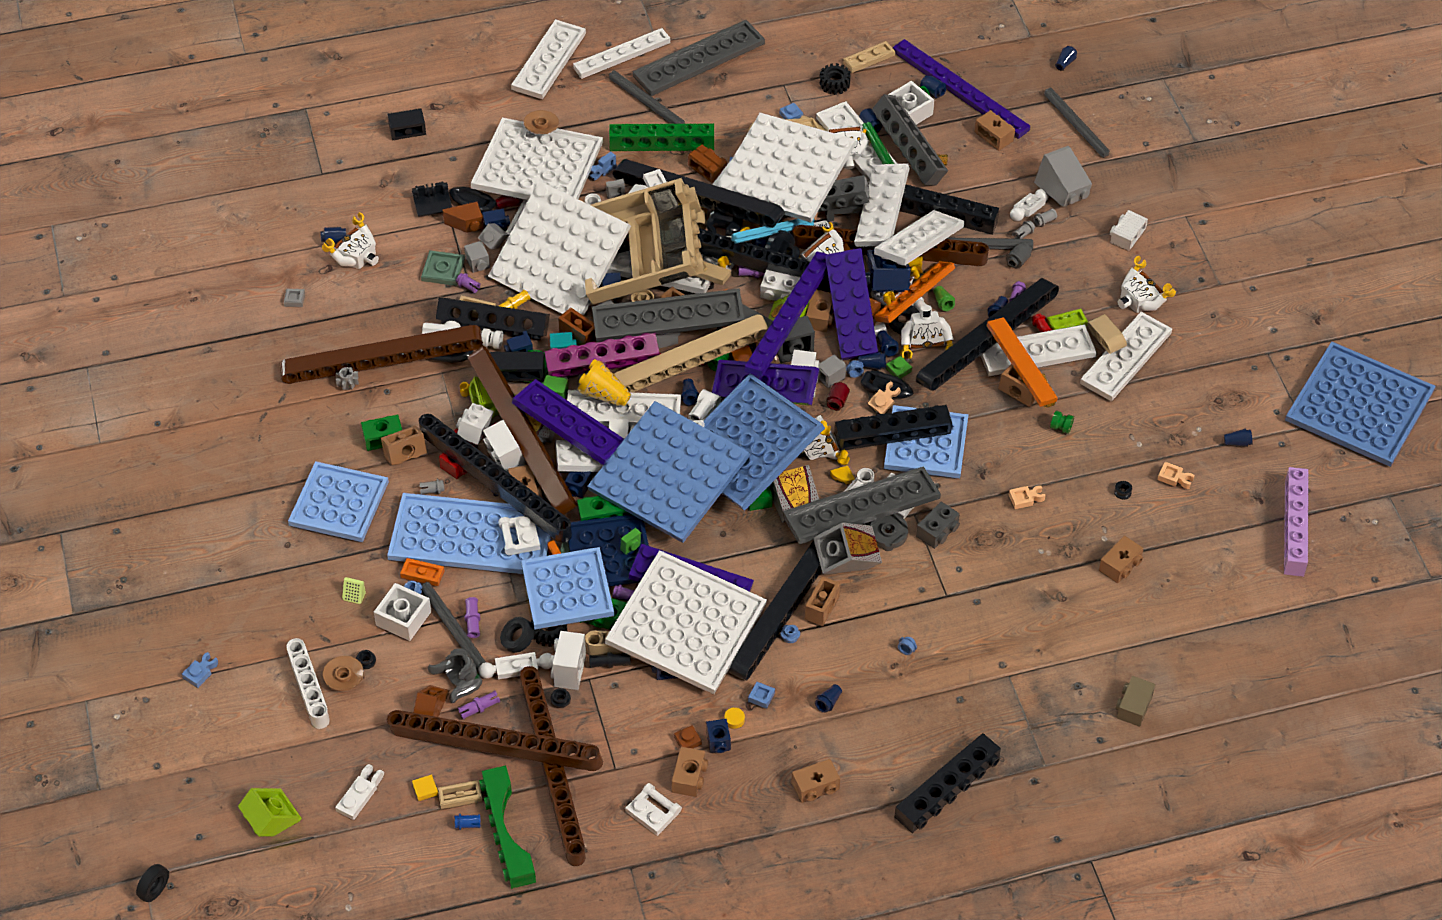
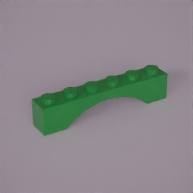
[479,765,536,889]

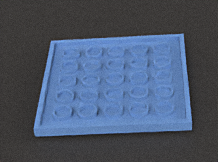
[1285,341,1436,467]
[704,374,825,511]
[588,401,750,543]

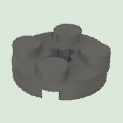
[870,514,908,551]

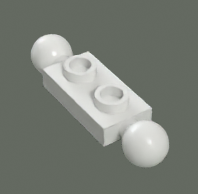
[1010,189,1049,221]
[478,652,552,679]

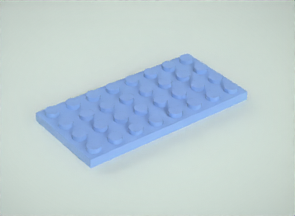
[387,493,551,574]

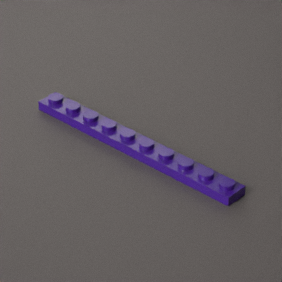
[893,39,1030,139]
[745,251,827,377]

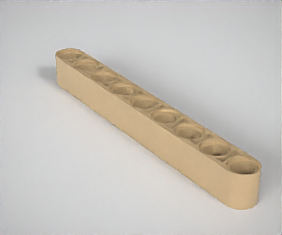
[614,315,768,393]

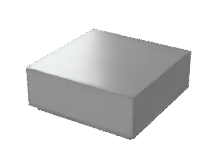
[606,179,625,198]
[284,288,305,307]

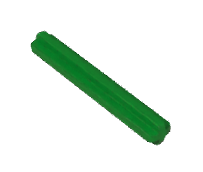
[862,122,894,164]

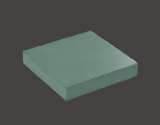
[421,250,465,286]

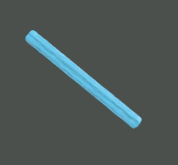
[731,219,815,244]

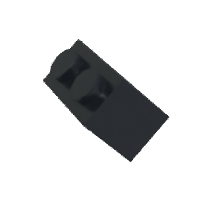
[387,108,426,141]

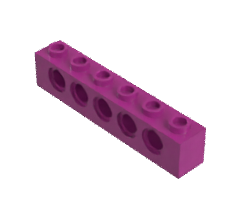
[545,333,660,378]

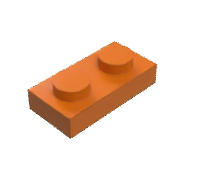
[400,558,445,586]

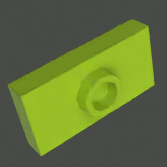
[1046,309,1088,330]

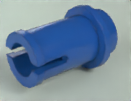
[455,813,480,830]

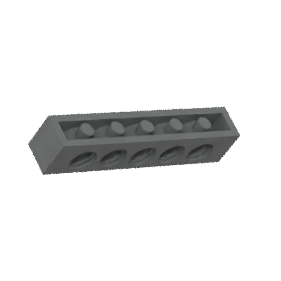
[872,94,948,185]
[782,175,869,218]

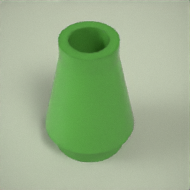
[933,286,955,311]

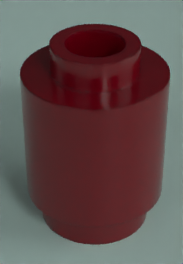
[826,382,850,411]

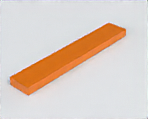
[874,261,955,323]
[987,317,1058,407]

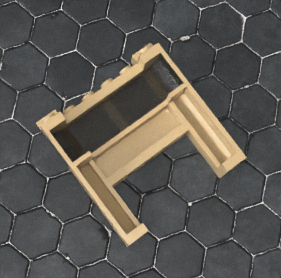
[585,178,708,304]

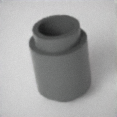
[1006,243,1032,269]

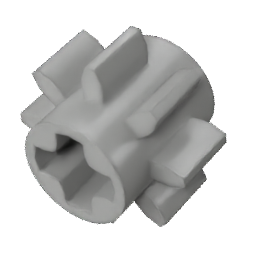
[336,367,359,390]

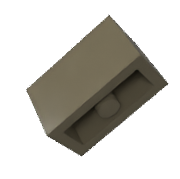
[1115,676,1156,727]

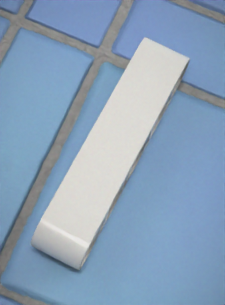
[287,638,330,729]

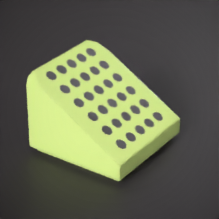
[342,577,366,604]

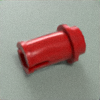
[1032,313,1052,333]

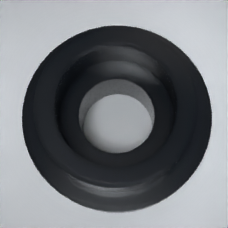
[356,650,376,670]
[550,688,571,708]

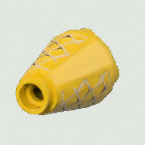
[577,359,631,407]

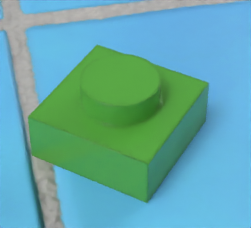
[886,356,912,378]
[621,528,641,554]

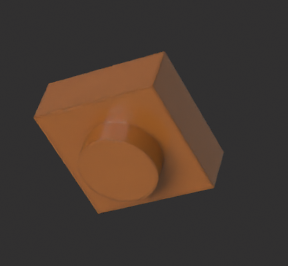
[674,725,702,749]

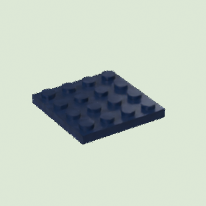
[568,514,649,587]

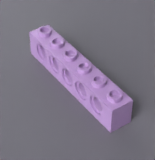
[1284,467,1308,577]

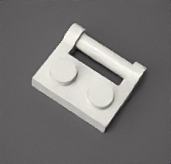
[498,516,540,555]
[625,783,682,836]

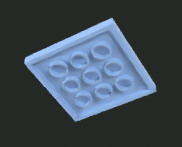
[884,405,969,479]
[288,461,389,542]
[521,547,614,629]

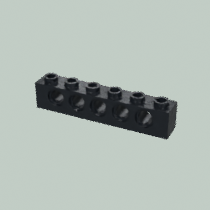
[899,184,999,235]
[436,297,550,339]
[834,405,952,451]
[894,733,1001,834]

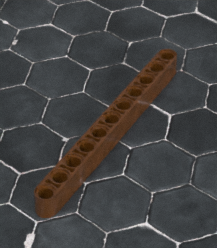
[793,225,989,266]
[280,325,483,384]
[468,345,577,515]
[520,666,586,866]
[386,710,603,771]

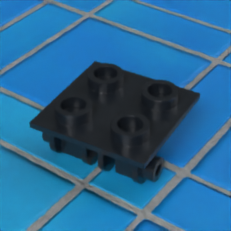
[412,181,452,217]

